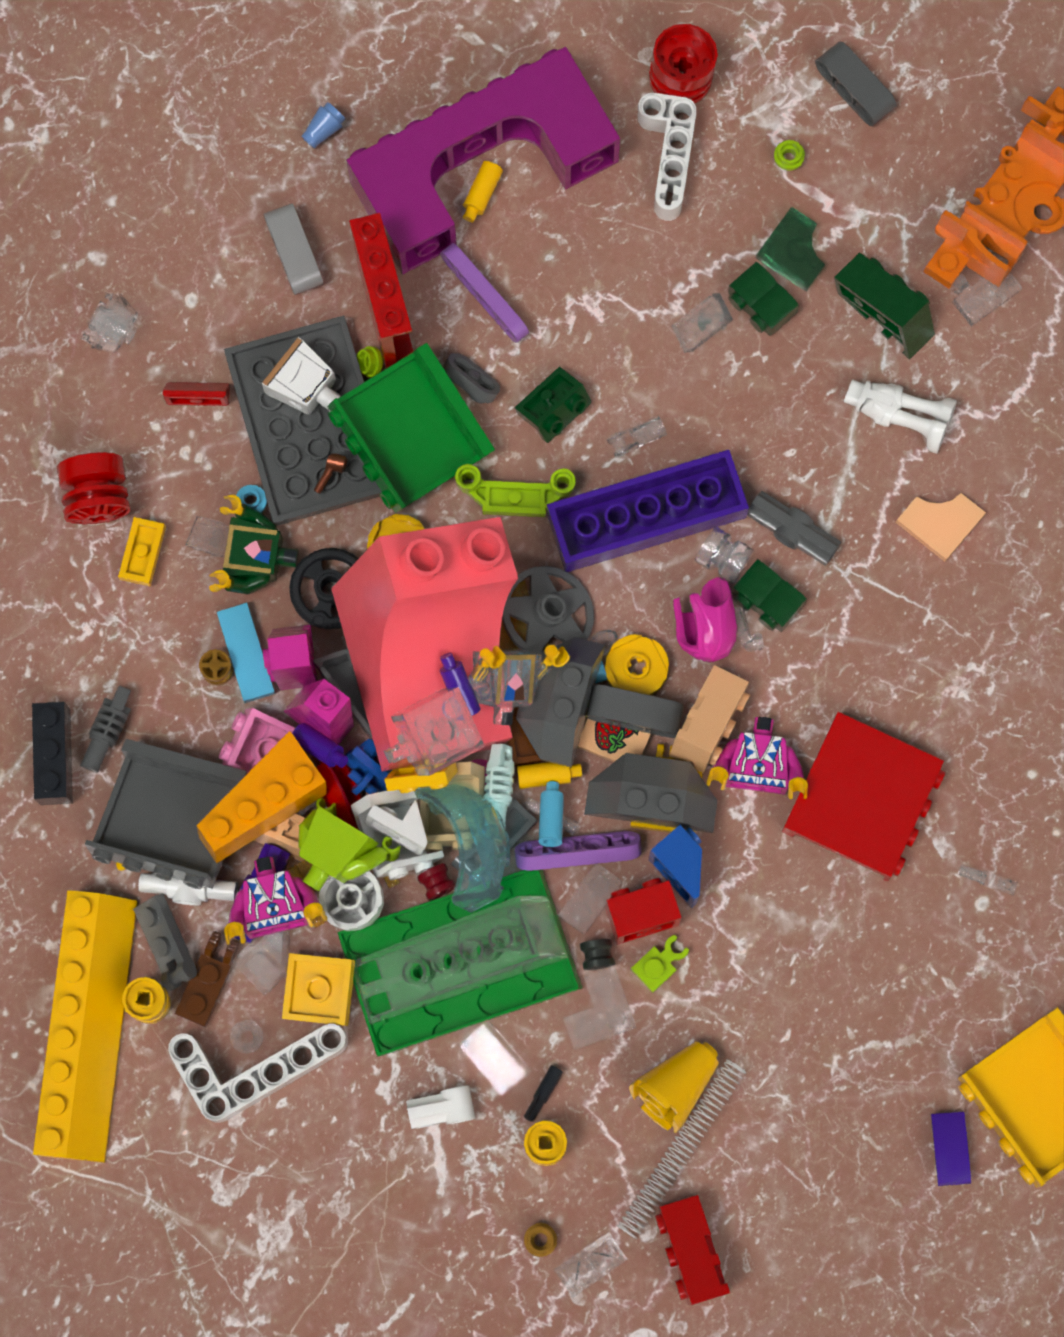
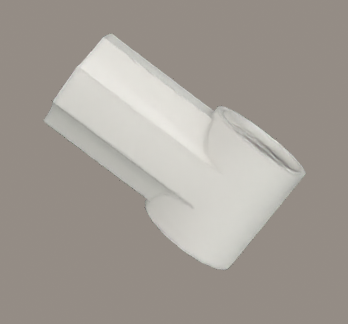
[406,1086,476,1129]

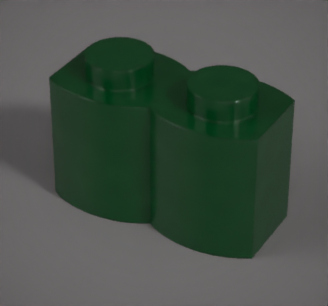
[728,262,799,336]
[732,559,807,632]

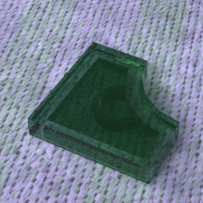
[756,207,825,292]

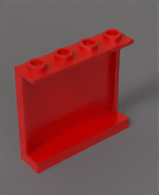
[349,212,414,369]
[782,712,946,882]

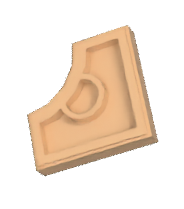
[896,493,986,562]

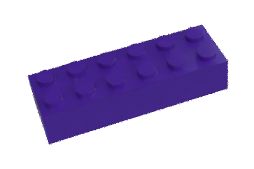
[547,450,749,572]

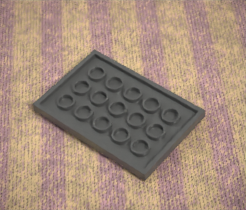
[224,315,381,526]

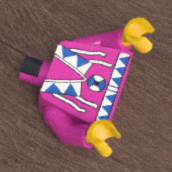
[706,717,808,799]
[224,857,327,945]

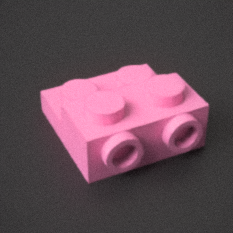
[219,708,295,773]

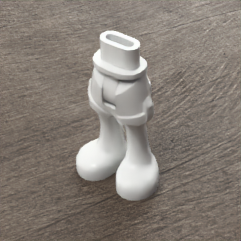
[844,380,957,454]

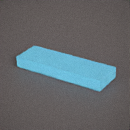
[217,603,275,703]

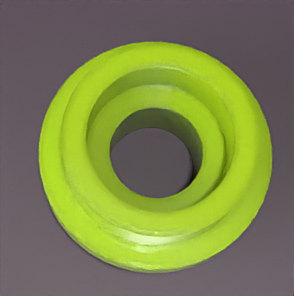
[774,140,805,171]
[356,346,384,378]

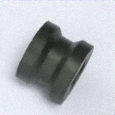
[580,939,615,970]

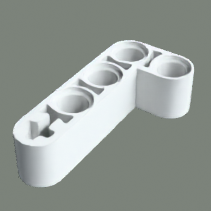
[638,93,696,221]

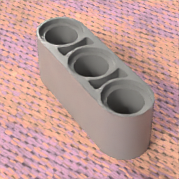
[263,203,324,295]

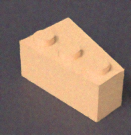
[669,665,750,773]

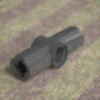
[747,490,841,566]

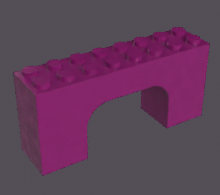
[346,46,620,274]

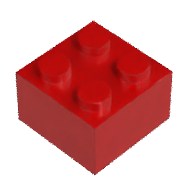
[605,878,682,945]

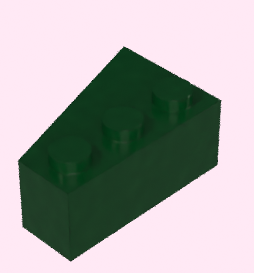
[834,252,935,360]

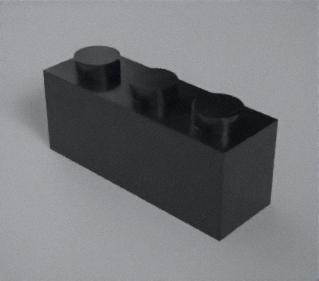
[32,702,73,805]

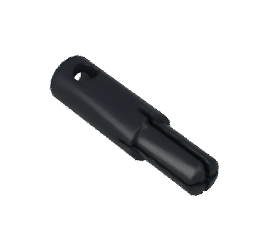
[524,1065,563,1122]

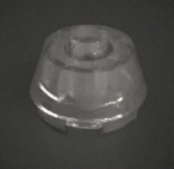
[80,290,139,353]

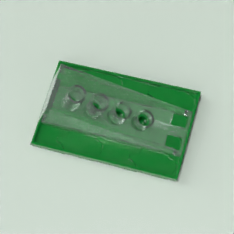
[337,869,583,1057]

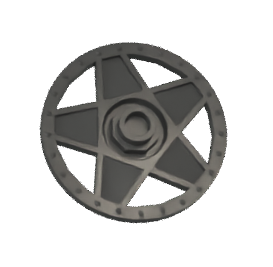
[502,566,594,655]

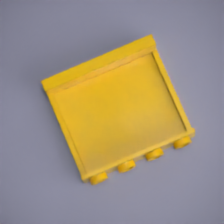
[958,1007,1064,1188]

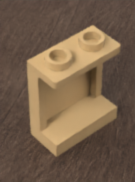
[420,762,485,852]

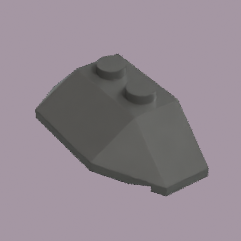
[516,637,605,768]
[584,753,718,833]

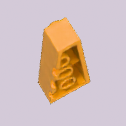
[196,731,327,864]

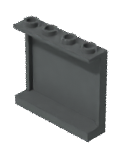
[85,739,248,889]

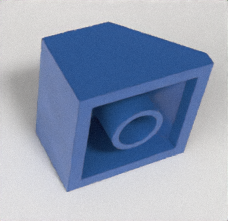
[648,825,702,908]

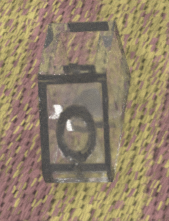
[235,930,290,996]

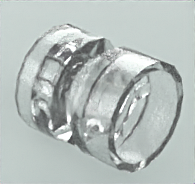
[695,526,754,584]

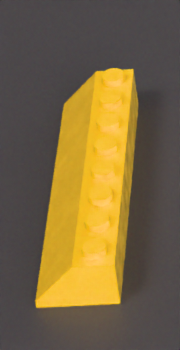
[33,890,138,1163]

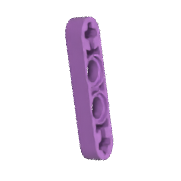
[440,243,529,343]
[515,831,642,871]

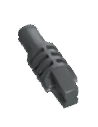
[80,686,131,773]

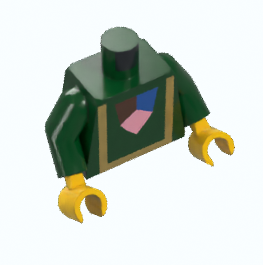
[209,494,299,595]

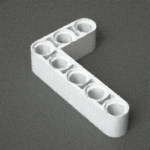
[168,1024,348,1123]

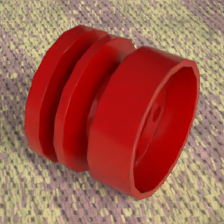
[649,24,718,104]
[57,452,131,525]

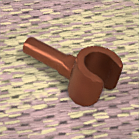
[314,453,348,494]

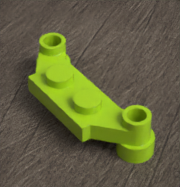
[455,464,576,517]

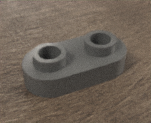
[443,353,500,404]

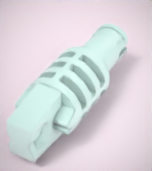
[483,744,515,835]

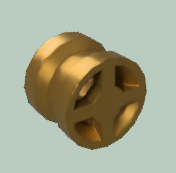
[199,649,234,686]

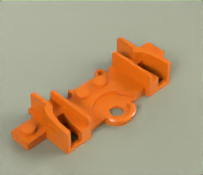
[924,86,1064,289]

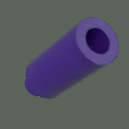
[440,653,481,718]
[292,723,348,768]

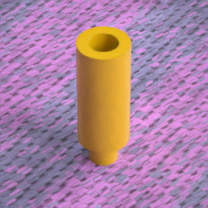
[463,161,503,223]
[517,762,582,789]

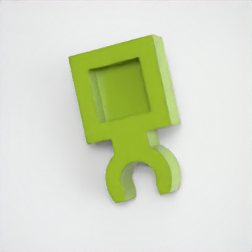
[630,935,689,993]

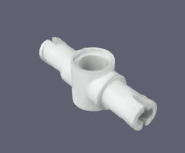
[138,873,239,906]

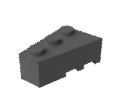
[313,648,374,742]

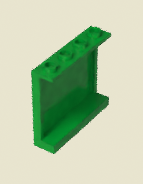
[327,343,495,513]

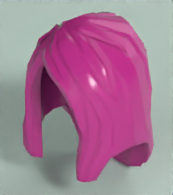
[673,577,737,663]

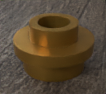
[524,1223,557,1257]

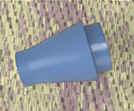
[301,102,346,149]

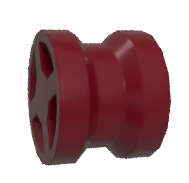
[417,863,457,901]

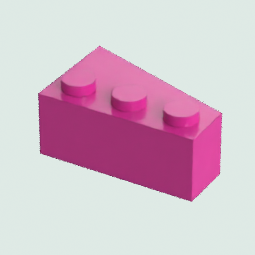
[263,624,317,691]

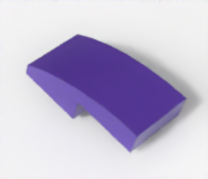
[931,1112,971,1186]

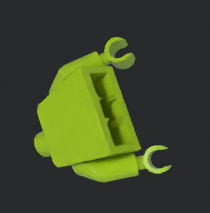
[298,798,401,891]

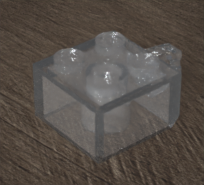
[384,687,485,776]

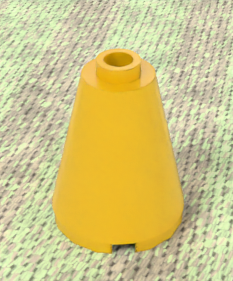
[629,1042,719,1133]

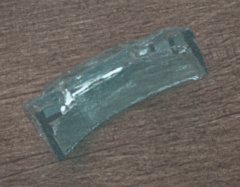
[414,784,510,913]

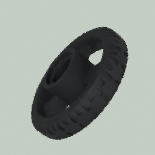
[289,548,359,630]

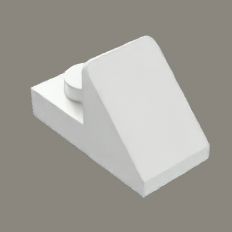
[364,800,428,856]

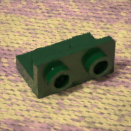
[514,366,591,443]

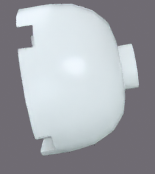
[318,871,384,931]

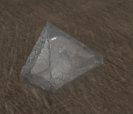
[554,1232,628,1297]

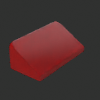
[163,382,230,406]

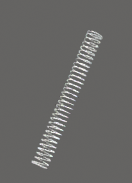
[617,1059,746,1239]

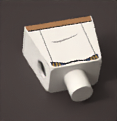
[262,337,341,414]

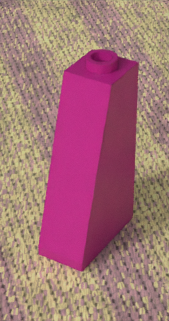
[284,679,354,744]

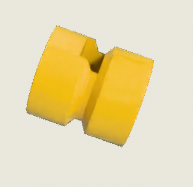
[122,977,171,1024]
[524,1121,567,1166]

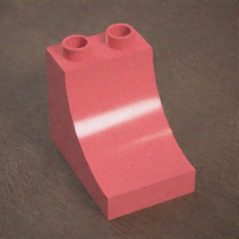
[331,517,518,772]

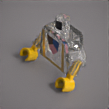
[468,645,570,725]

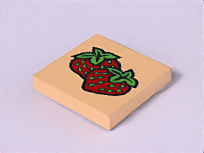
[577,718,651,762]

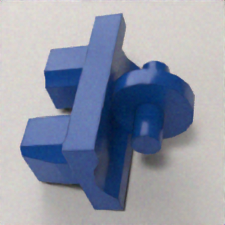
[345,739,392,795]

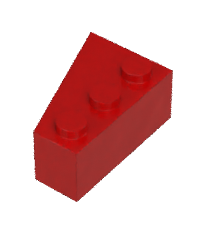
[655,1195,730,1305]

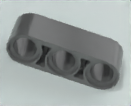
[815,41,897,126]
[586,685,684,738]

